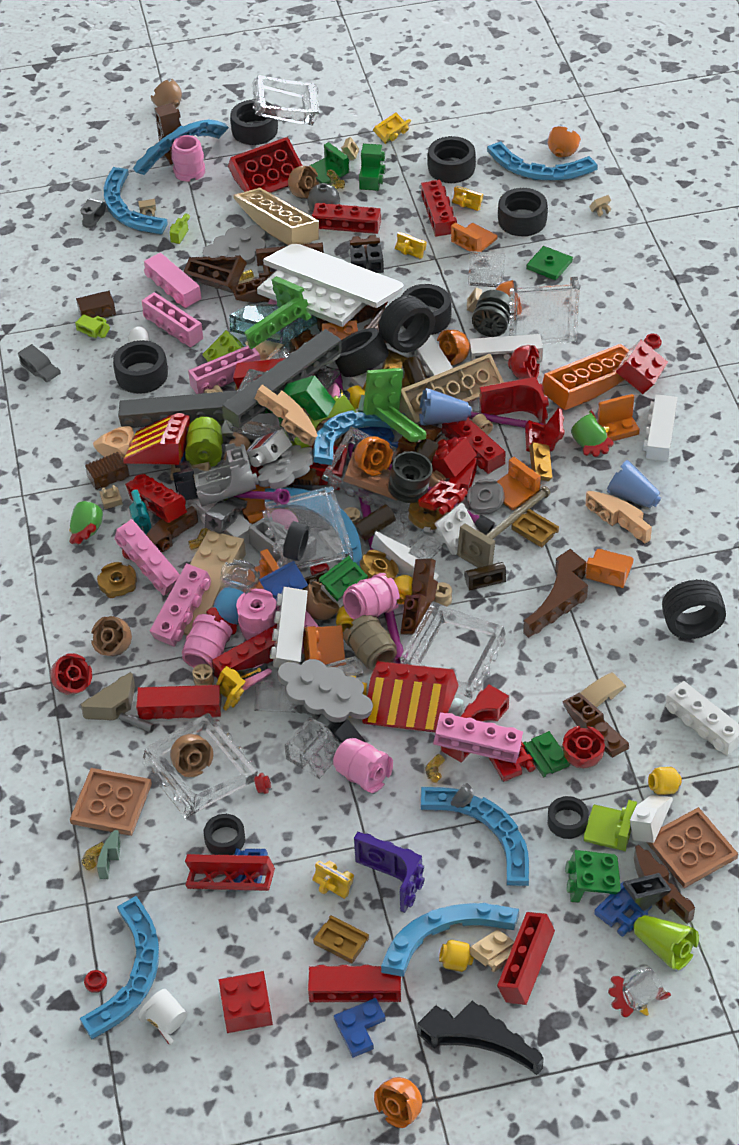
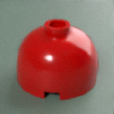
[508,345,540,380]
[50,653,93,695]
[562,726,605,769]

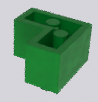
[359,143,386,191]
[283,375,336,421]

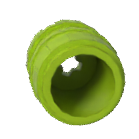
[185,417,223,467]

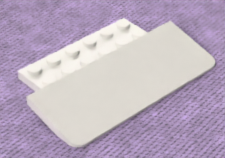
[257,244,403,327]

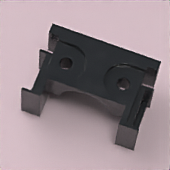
[172,461,198,501]

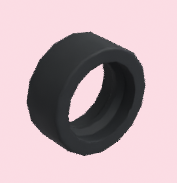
[283,521,310,561]
[547,796,589,839]
[203,813,245,855]

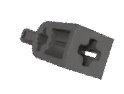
[18,344,61,382]
[205,497,247,534]

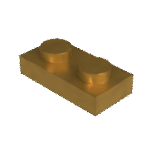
[529,443,552,481]

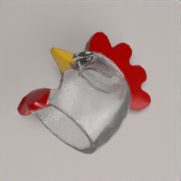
[608,965,671,1017]

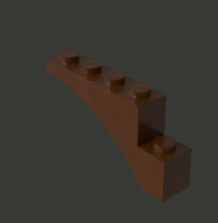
[523,549,588,638]

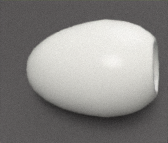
[128,327,149,343]

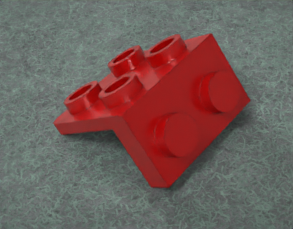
[525,408,565,452]

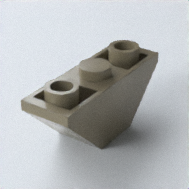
[80,672,135,720]

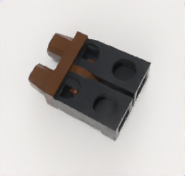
[349,235,384,273]

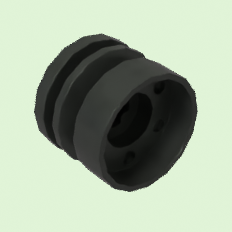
[472,290,514,337]
[388,452,433,503]

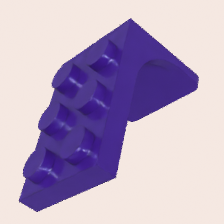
[354,831,425,913]

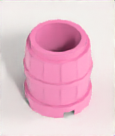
[172,135,205,182]
[343,573,400,620]
[236,589,277,640]
[182,614,232,668]
[333,738,393,793]

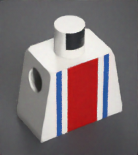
[247,429,292,467]

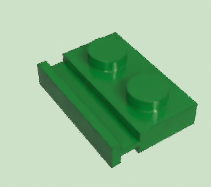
[318,556,368,602]
[523,731,570,778]

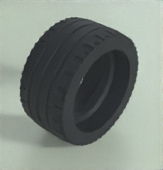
[230,99,278,145]
[427,136,476,183]
[498,187,548,237]
[401,284,452,335]
[378,295,435,353]
[335,328,389,377]
[113,340,168,394]
[662,579,726,639]

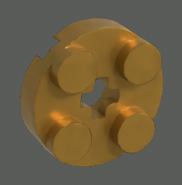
[408,502,447,530]
[360,550,399,580]
[97,562,137,598]

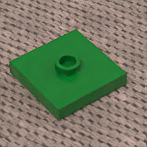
[526,245,573,280]

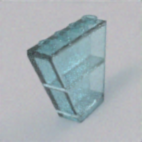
[229,304,317,344]

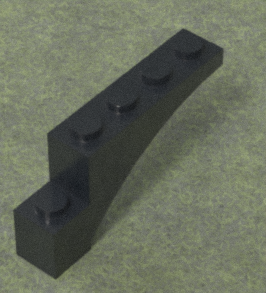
[417,1000,544,1075]

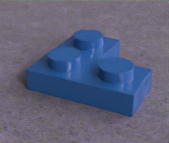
[334,998,386,1058]

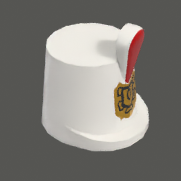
[138,989,187,1045]

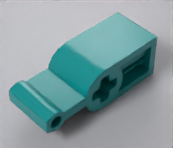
[129,490,152,535]

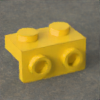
[373,112,411,144]
[216,666,246,711]

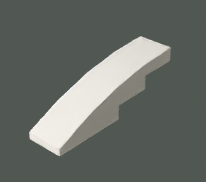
[371,531,439,581]

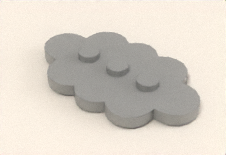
[202,225,266,265]
[257,445,314,489]
[277,659,373,722]

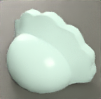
[448,698,464,716]

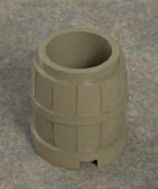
[343,615,397,671]

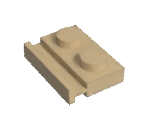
[470,929,514,973]

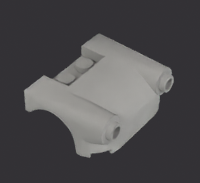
[193,443,259,507]

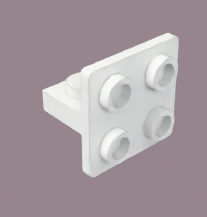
[431,503,478,555]

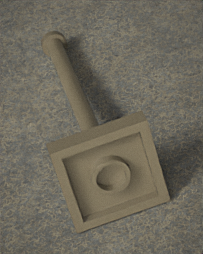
[457,486,550,568]

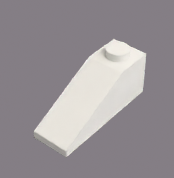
[630,795,673,843]

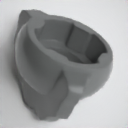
[451,783,474,808]

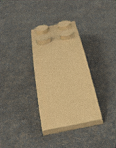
[234,188,319,245]
[399,354,504,425]
[183,530,246,636]

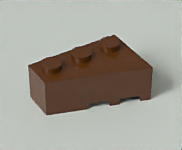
[154,103,181,165]
[183,255,247,293]

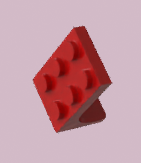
[479,377,549,425]

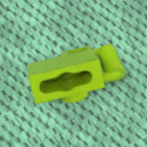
[169,213,190,244]
[75,314,110,338]

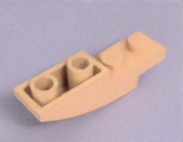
[254,385,318,447]
[585,491,652,543]

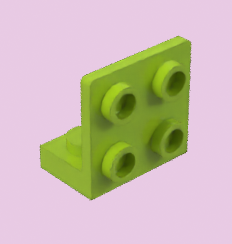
[202,330,244,362]
[583,800,637,852]

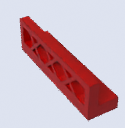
[185,854,275,891]

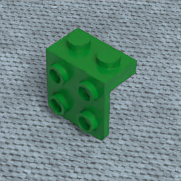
[309,142,349,184]
[565,850,621,903]

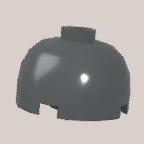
[308,183,340,212]

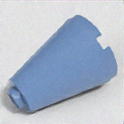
[419,388,472,425]
[607,460,661,508]

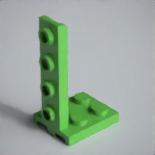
[244,276,311,349]
[363,368,426,442]

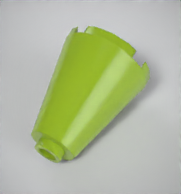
[634,915,699,970]

